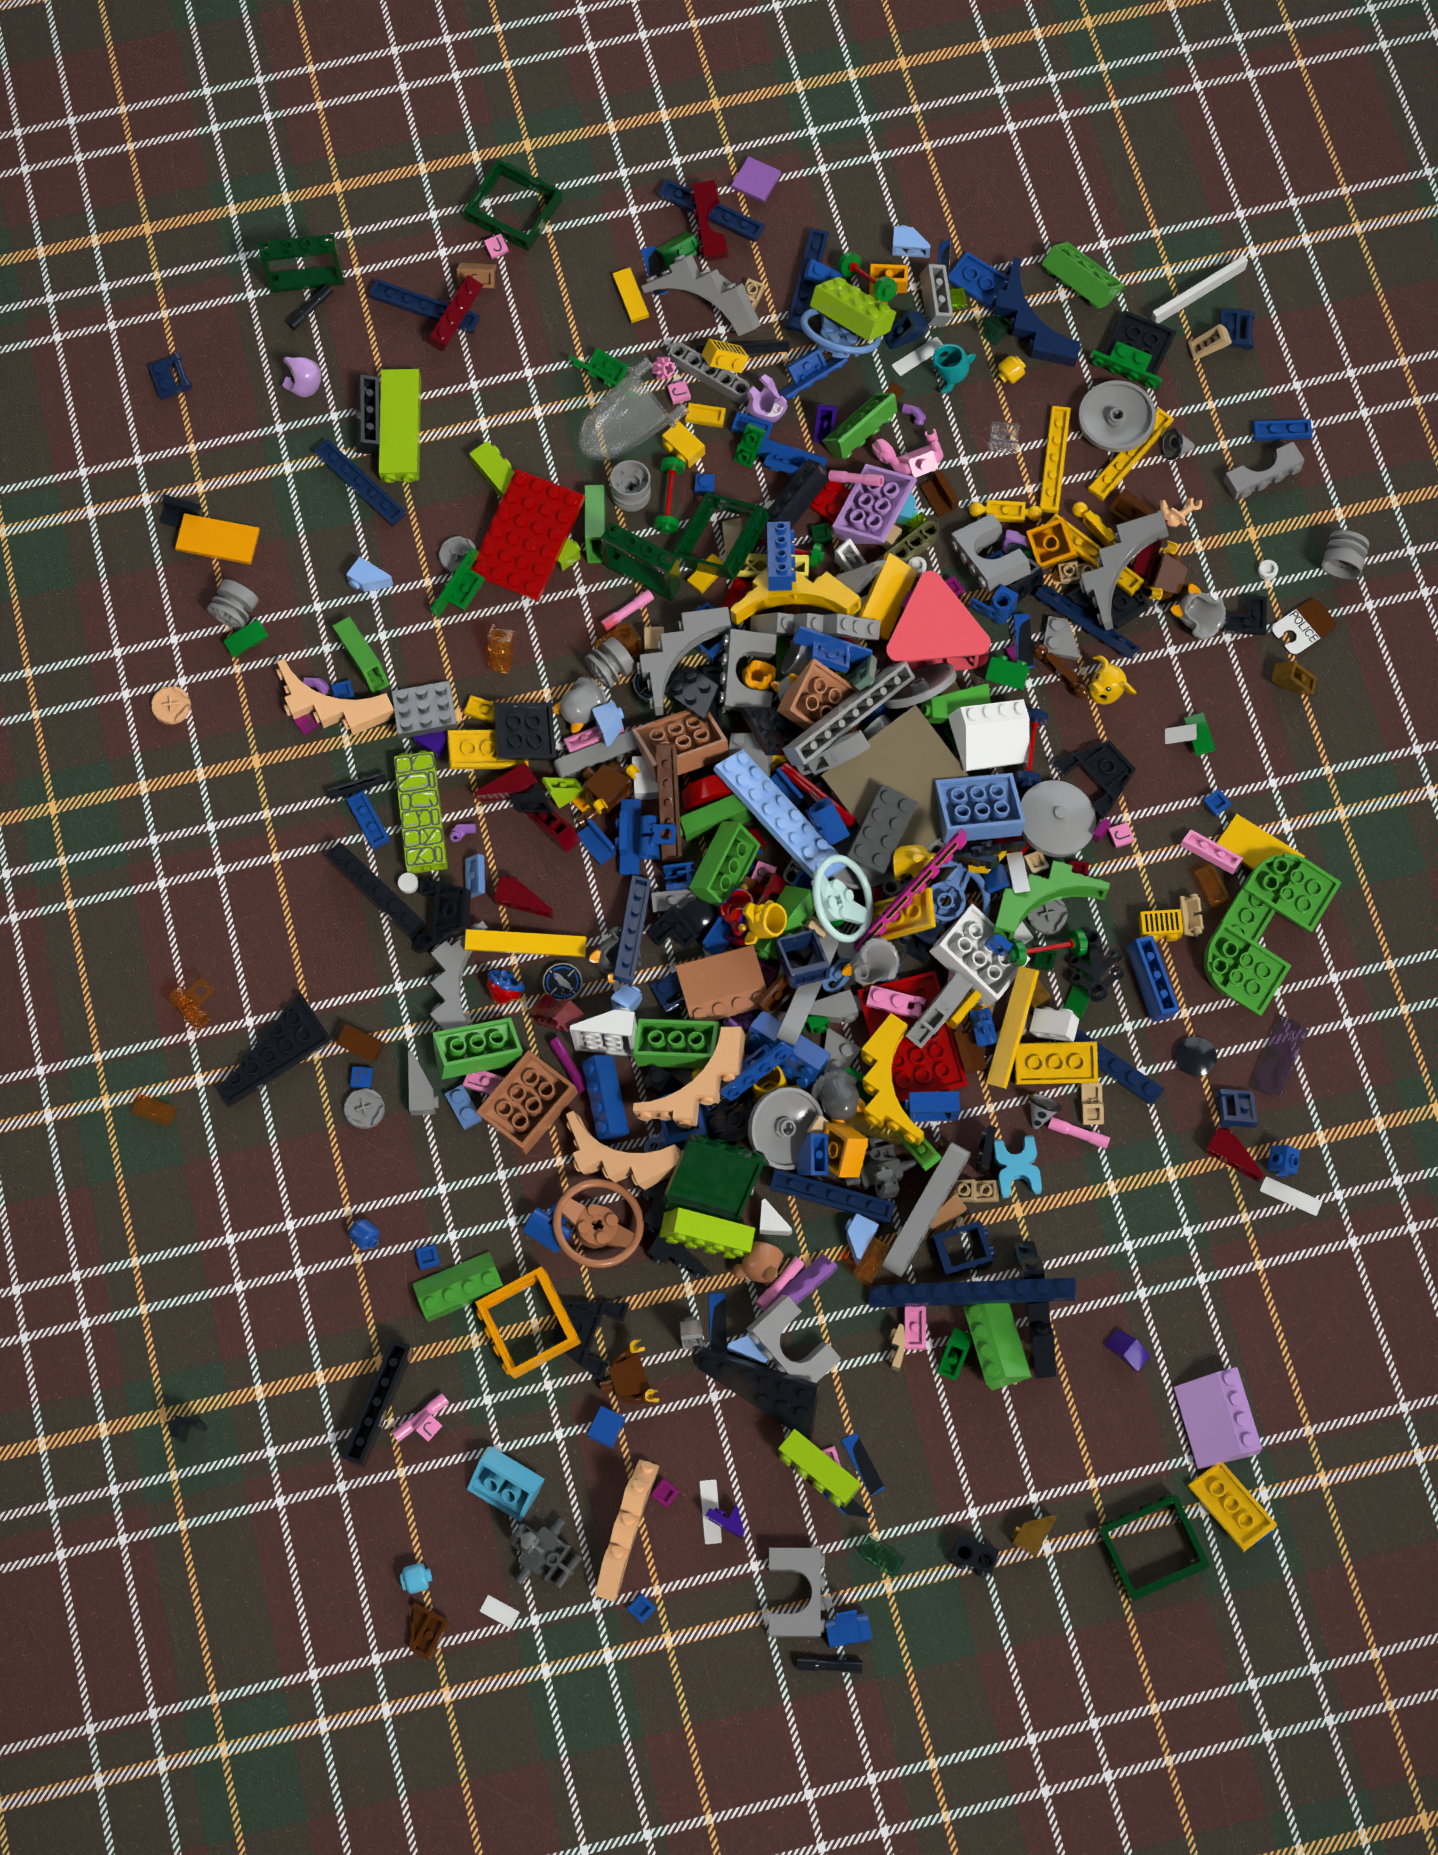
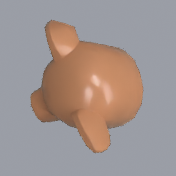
[733,1242,784,1286]

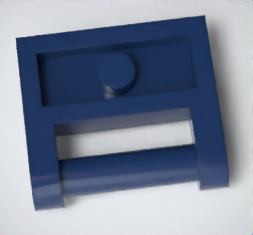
[1220,309,1255,350]
[148,353,192,400]
[650,971,685,1016]
[1216,1089,1258,1128]

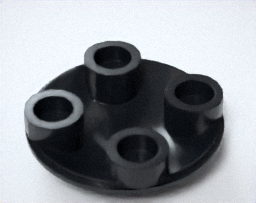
[681,900,719,940]
[1176,1037,1217,1076]

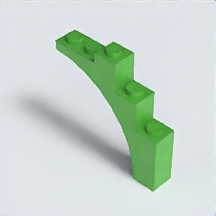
[992,860,1110,942]

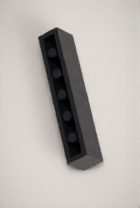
[326,842,426,941]
[342,1339,414,1468]

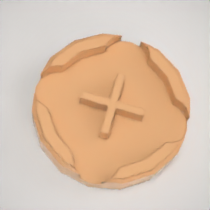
[151,686,191,725]

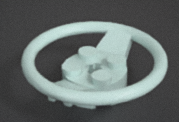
[811,855,873,943]

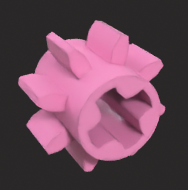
[652,357,675,380]

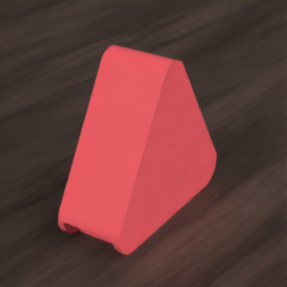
[885,571,991,671]

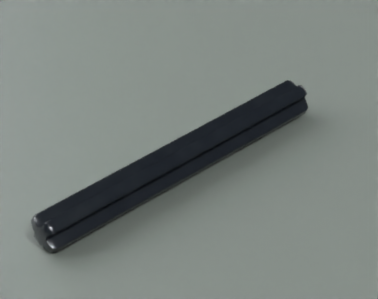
[696,340,790,354]

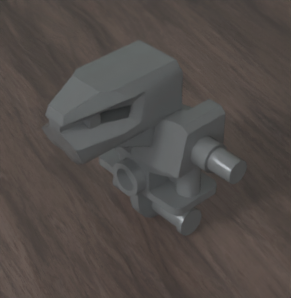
[845,1132,916,1200]
[510,1518,583,1589]

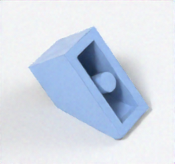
[892,225,930,258]
[346,557,393,592]
[592,701,624,747]
[611,984,642,1012]
[845,1213,879,1266]
[727,1335,769,1366]

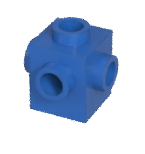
[1268,1145,1300,1178]

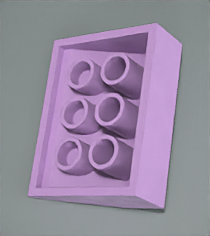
[832,464,917,544]
[1174,1367,1262,1469]

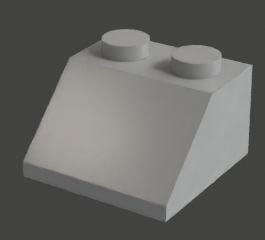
[729,733,773,777]

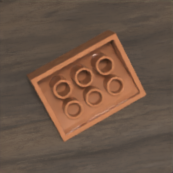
[777,658,862,737]
[632,710,729,783]
[675,945,767,1021]
[476,1050,578,1155]

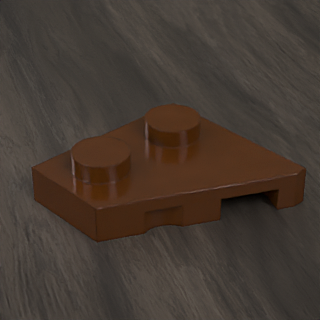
[756,974,797,1022]
[409,1602,451,1661]

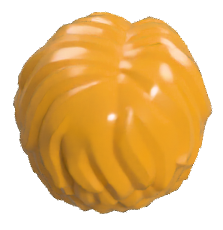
[742,660,776,691]

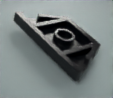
[664,667,719,723]

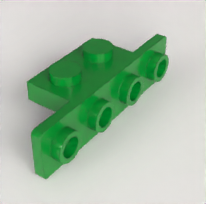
[1089,341,1162,390]
[568,348,637,397]
[431,547,485,618]

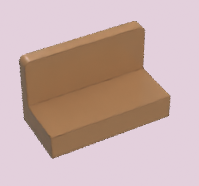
[457,263,497,288]
[930,1190,967,1234]

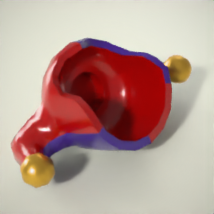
[720,884,754,936]

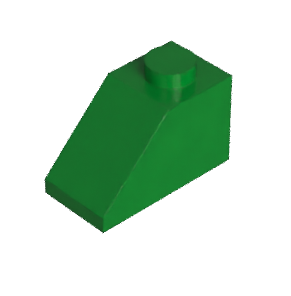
[937,1327,973,1381]

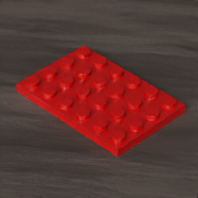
[471,469,586,602]
[857,971,968,1104]

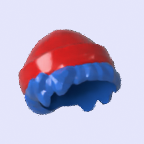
[486,970,525,1005]

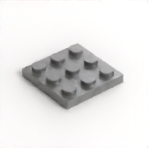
[392,681,457,739]

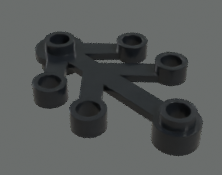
[1069,930,1124,1002]

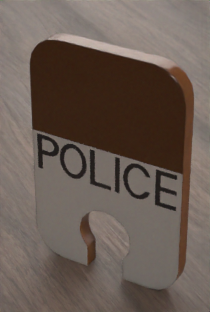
[1272,599,1336,655]

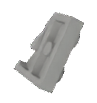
[1044,616,1080,660]
[824,1028,861,1072]

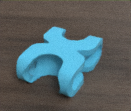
[993,1135,1042,1198]

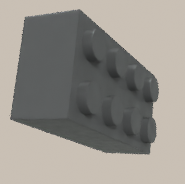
[845,784,918,876]

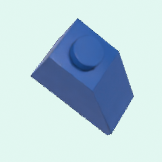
[983,864,1013,894]
[797,1134,828,1176]

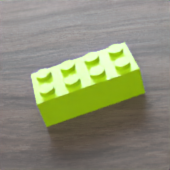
[810,277,896,341]
[659,1207,755,1259]
[778,1429,861,1508]

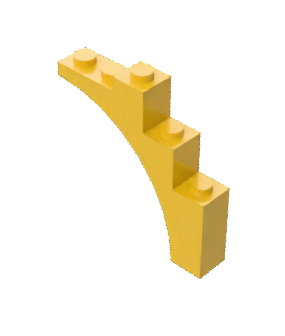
[730,570,861,625]
[861,1013,924,1146]

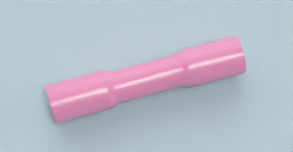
[828,470,884,487]
[600,590,654,631]
[1048,1117,1111,1149]
[755,1257,804,1311]
[391,1393,449,1442]

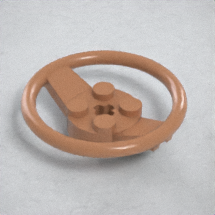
[553,1179,644,1268]

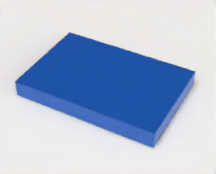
[949,251,1009,310]

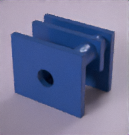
[663,862,695,891]
[587,1406,626,1449]

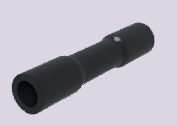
[287,284,333,330]
[797,1657,862,1674]

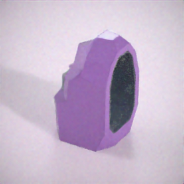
[1001,530,1032,555]

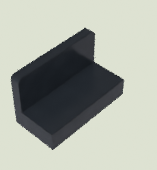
[160,495,204,528]
[169,1415,207,1443]

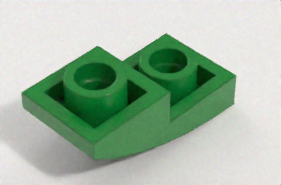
[734,423,766,468]
[223,620,269,658]
[1184,713,1216,756]
[801,1016,830,1034]

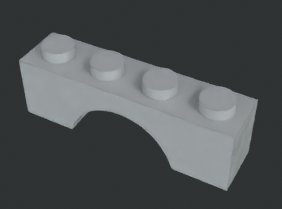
[1223,442,1305,500]

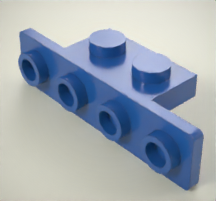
[778,347,848,399]
[757,438,827,477]
[793,626,872,673]
[615,799,641,876]
[720,1042,794,1101]

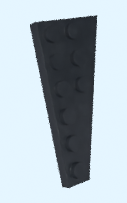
[217,992,333,1107]
[698,1347,820,1441]

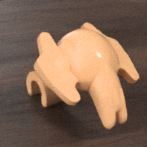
[1158,498,1202,528]

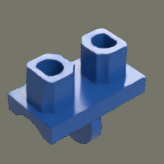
[969,1007,998,1047]

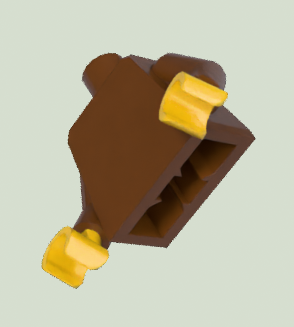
[1143,541,1192,601]
[583,764,641,814]
[599,1339,659,1406]

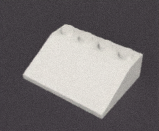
[948,699,1029,772]
[929,904,1030,1006]
[570,1008,637,1057]

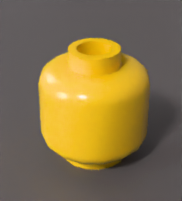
[997,355,1026,384]

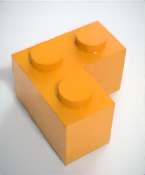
[869,264,908,305]

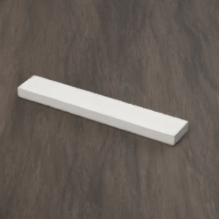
[1151,256,1248,323]

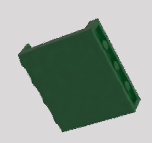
[662,1133,770,1224]

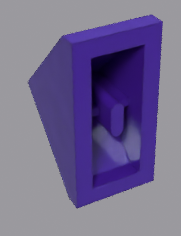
[814,404,837,443]
[414,731,448,760]
[1104,1329,1150,1372]

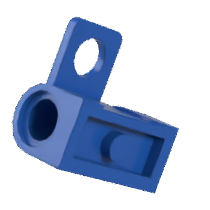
[969,585,1018,625]
[805,796,850,845]
[638,815,677,860]
[523,1202,573,1254]
[825,1610,872,1648]

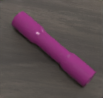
[549,1037,587,1094]

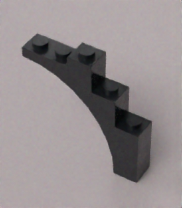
[638,1146,711,1280]
[1013,1241,1057,1379]

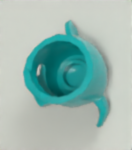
[933,344,976,394]

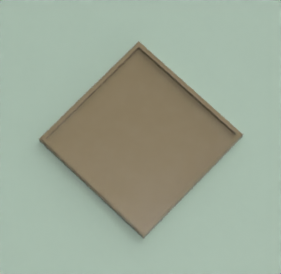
[821,705,969,872]

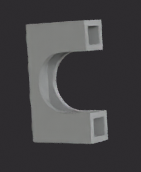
[951,513,1031,593]
[718,629,777,712]
[746,1295,841,1383]
[769,1548,825,1638]

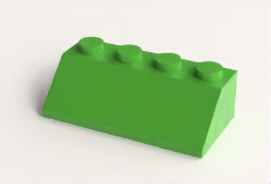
[1041,242,1125,308]
[822,393,898,460]
[689,821,761,908]
[432,1018,523,1079]
[413,1252,504,1322]
[963,1303,1032,1391]

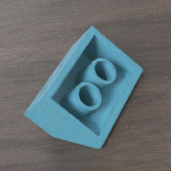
[467,1447,545,1522]

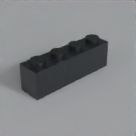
[355,374,380,455]
[766,458,829,529]

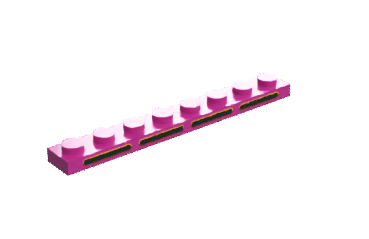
[853,828,967,952]

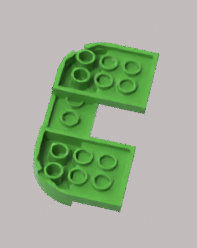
[1204,854,1342,1017]

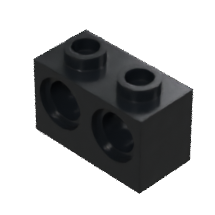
[1006,557,1044,603]
[950,1534,1000,1578]

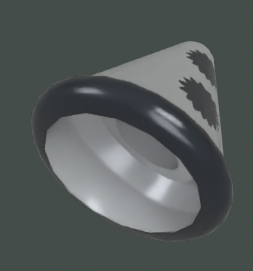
[1161,428,1195,460]
[1028,1094,1061,1129]

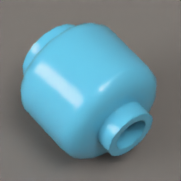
[400,1563,433,1594]

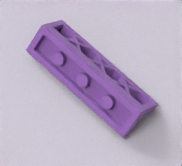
[762,1253,837,1312]

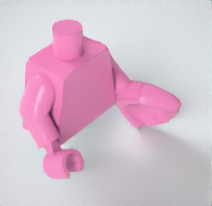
[872,429,943,477]

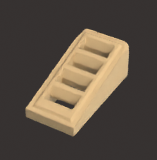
[1188,324,1232,360]

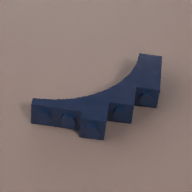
[991,257,1081,367]

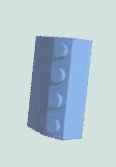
[935,773,1026,843]

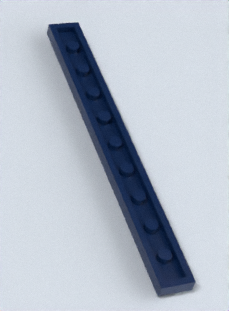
[869,1278,1077,1308]

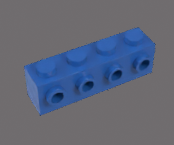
[767,521,796,591]
[1126,936,1179,1022]
[582,1055,629,1140]

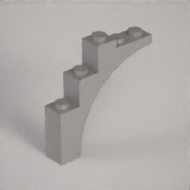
[641,254,761,336]
[1080,511,1169,631]
[637,607,731,715]
[750,612,880,641]
[430,921,489,1031]

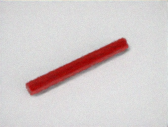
[781,763,857,828]

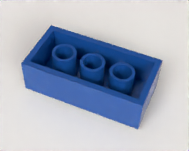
[744,1010,831,1092]

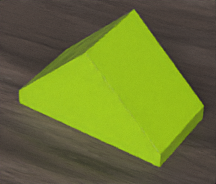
[542,777,584,809]

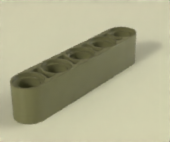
[866,521,939,590]

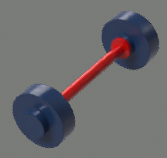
[1014,708,1048,789]

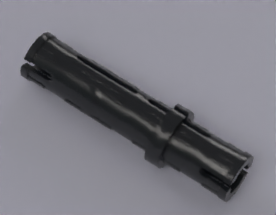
[327,771,387,800]

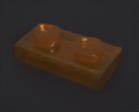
[1194,863,1230,908]
[131,1094,178,1128]

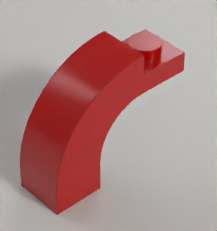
[681,775,735,812]

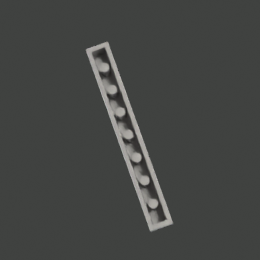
[783,661,915,766]

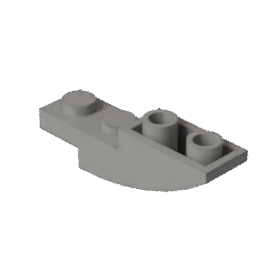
[795,730,870,775]
[905,972,973,1048]

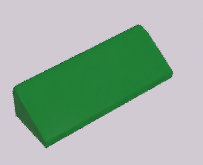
[1064,960,1101,1021]

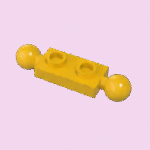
[969,500,1042,523]
[1072,502,1118,547]

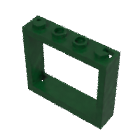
[463,159,563,252]
[259,234,345,293]
[672,492,770,580]
[601,522,681,601]
[1097,1493,1211,1603]

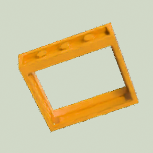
[475,1266,581,1379]

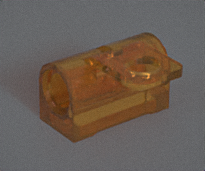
[594,623,642,659]
[487,624,514,673]
[167,978,215,1032]
[841,1237,892,1286]

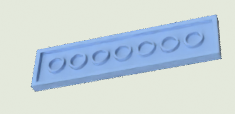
[713,749,847,879]

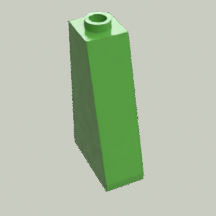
[585,485,606,563]
[333,616,390,694]
[920,684,991,725]
[680,794,754,842]
[753,885,815,960]

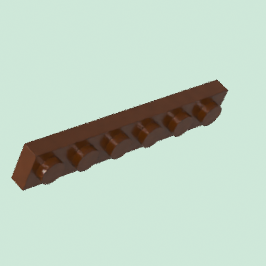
[655,742,682,862]

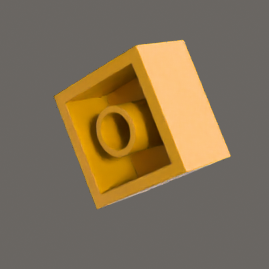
[1026,518,1078,570]
[824,1123,868,1177]

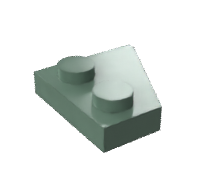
[845,655,877,691]

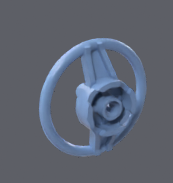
[800,308,881,358]
[906,860,991,945]

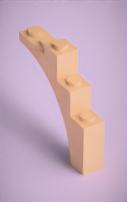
[276,659,395,735]
[633,1027,745,1128]
[566,1111,682,1190]
[595,1459,659,1602]

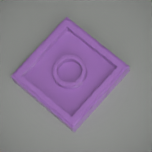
[731,156,781,203]

